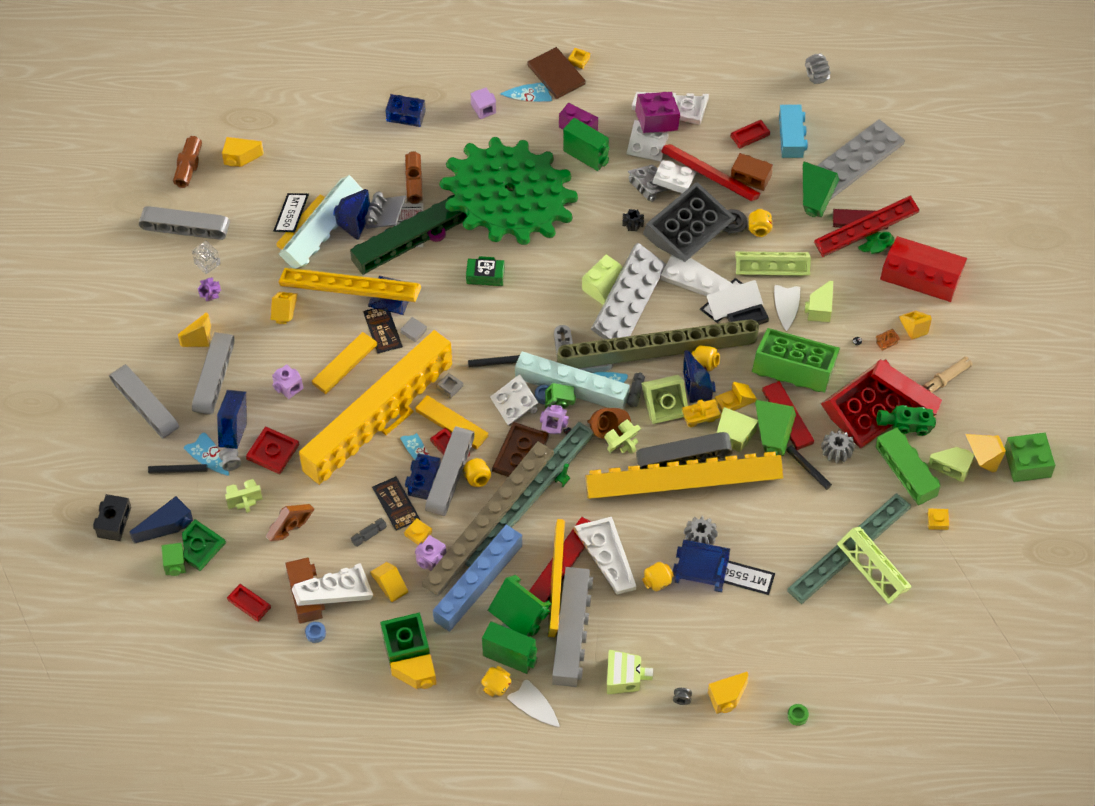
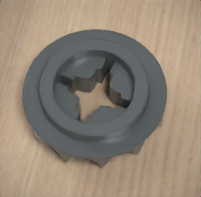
[722,209,747,235]

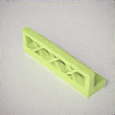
[735,251,811,275]
[837,527,912,604]

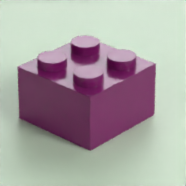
[635,92,680,133]

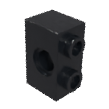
[93,494,132,541]

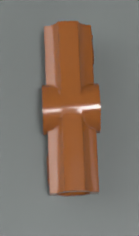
[173,136,202,188]
[405,151,423,204]

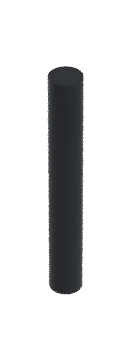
[468,355,520,368]
[786,445,832,490]
[148,464,208,474]

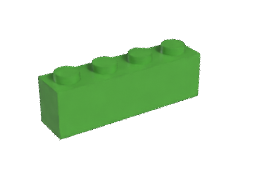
[875,428,940,506]

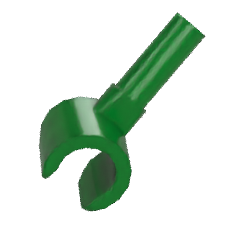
[555,463,570,487]

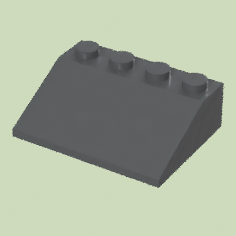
[643,182,736,262]

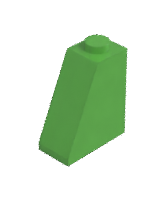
[755,400,796,456]

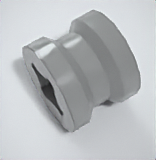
[219,447,241,471]

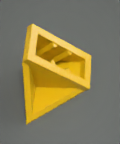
[177,313,211,347]
[965,434,1006,473]

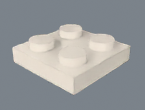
[652,160,696,193]

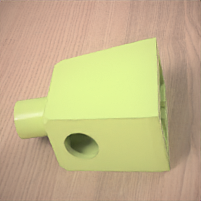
[717,407,758,452]

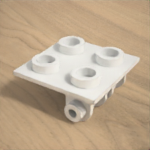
[626,120,669,162]
[490,374,539,426]

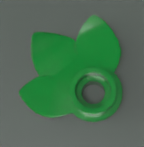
[858,232,894,254]

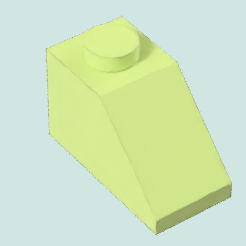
[805,281,833,322]
[928,447,975,482]

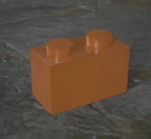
[731,153,773,191]

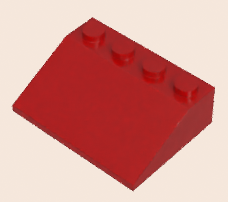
[880,236,967,302]
[820,359,917,448]

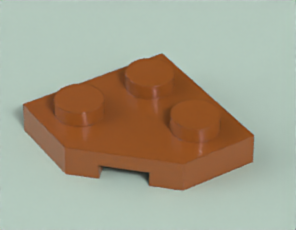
[266,504,314,541]

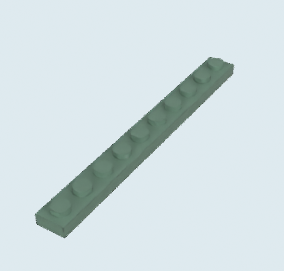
[465,422,594,567]

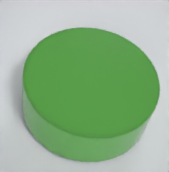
[787,704,809,726]

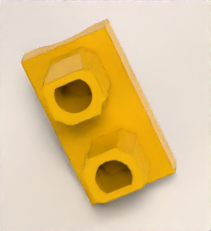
[682,399,721,427]

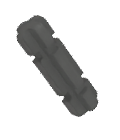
[627,372,645,407]
[351,518,387,547]

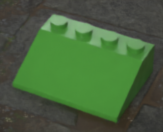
[752,328,840,392]

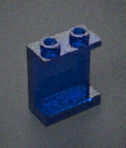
[673,539,730,592]

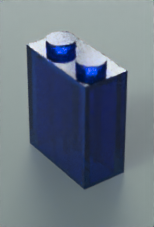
[217,390,247,449]

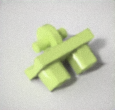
[604,419,641,454]
[225,479,263,513]

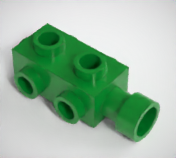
[876,405,936,436]

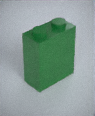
[563,118,610,171]
[482,621,538,674]

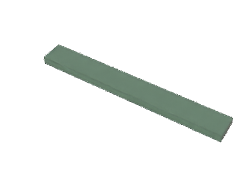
[787,493,911,604]

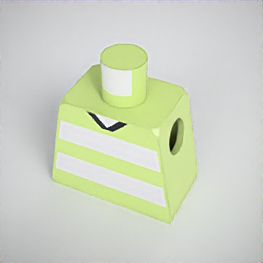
[607,650,653,694]

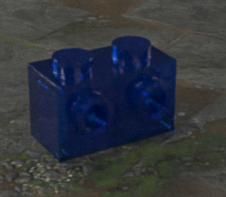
[385,94,426,127]
[405,453,441,500]

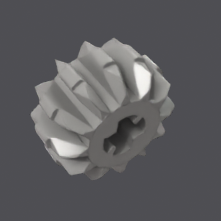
[805,53,831,84]
[821,430,855,464]
[684,515,718,550]

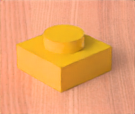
[927,508,949,530]
[404,518,432,545]

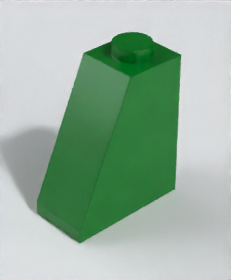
[803,161,839,218]

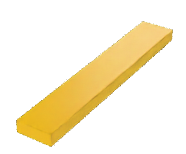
[548,519,565,637]

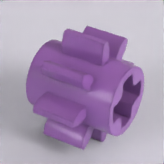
[197,277,222,301]

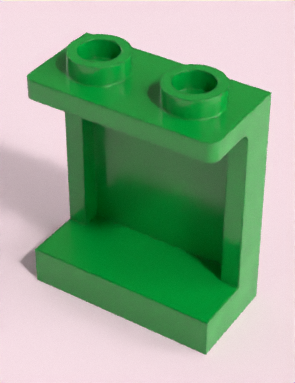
[487,575,552,637]

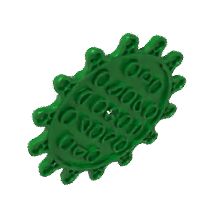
[439,137,578,245]

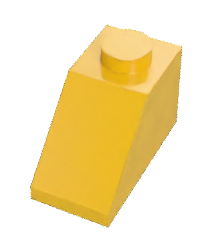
[222,137,263,167]
[270,291,298,324]
[390,654,436,689]
[708,672,749,714]

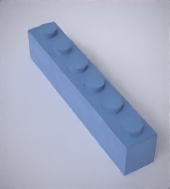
[433,524,522,632]

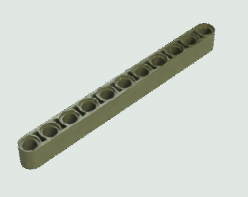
[557,320,759,369]

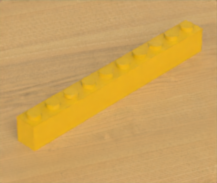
[585,451,783,499]

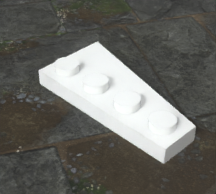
[632,92,709,125]
[660,255,735,296]
[574,517,637,594]
[292,563,373,606]

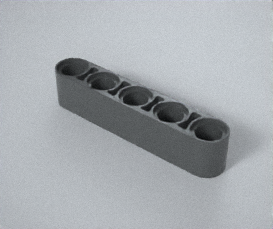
[636,432,732,469]

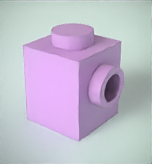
[470,87,496,119]

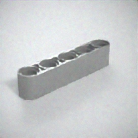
[139,206,230,240]
[192,332,235,415]
[109,364,179,438]
[425,426,475,516]

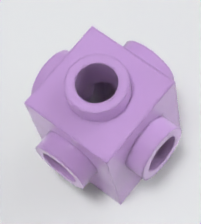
[272,364,303,399]
[540,405,569,434]
[415,535,446,571]

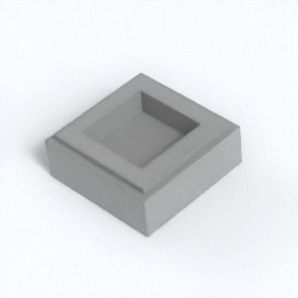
[400,317,427,342]
[436,373,463,398]

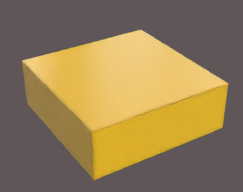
[568,48,590,69]

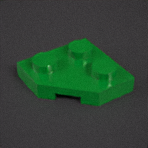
[182,519,226,571]

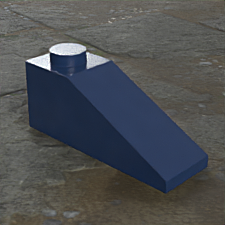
[129,496,193,543]

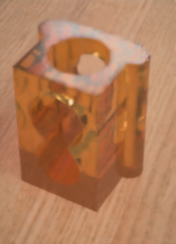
[876,329,900,351]

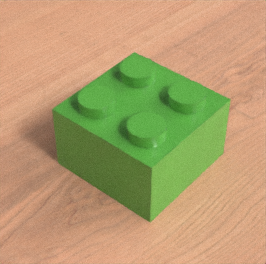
[1004,432,1056,482]

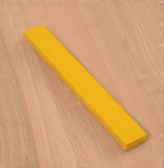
[278,268,421,302]

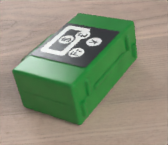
[466,256,505,286]

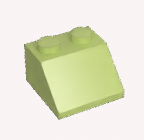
[582,254,623,305]
[641,375,688,424]

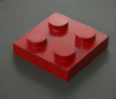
[246,426,300,474]

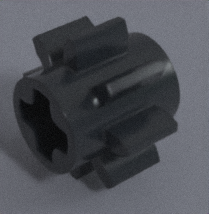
[622,209,644,232]

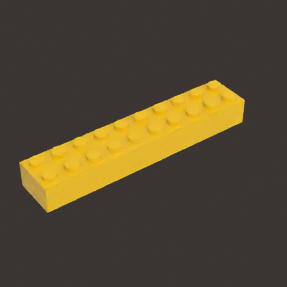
[299,330,452,485]

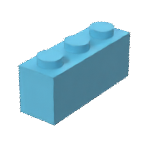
[779,104,808,158]

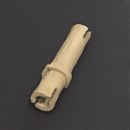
[922,356,972,393]

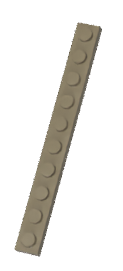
[422,442,554,596]

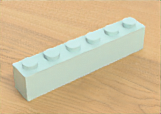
[279,175,364,269]
[515,351,630,410]

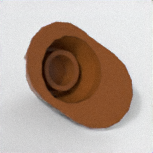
[587,408,631,439]

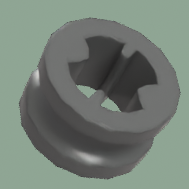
[673,687,692,705]

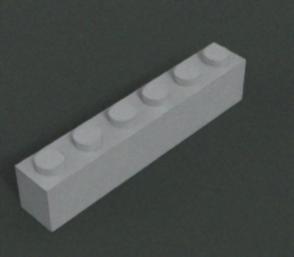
[552,567,593,687]

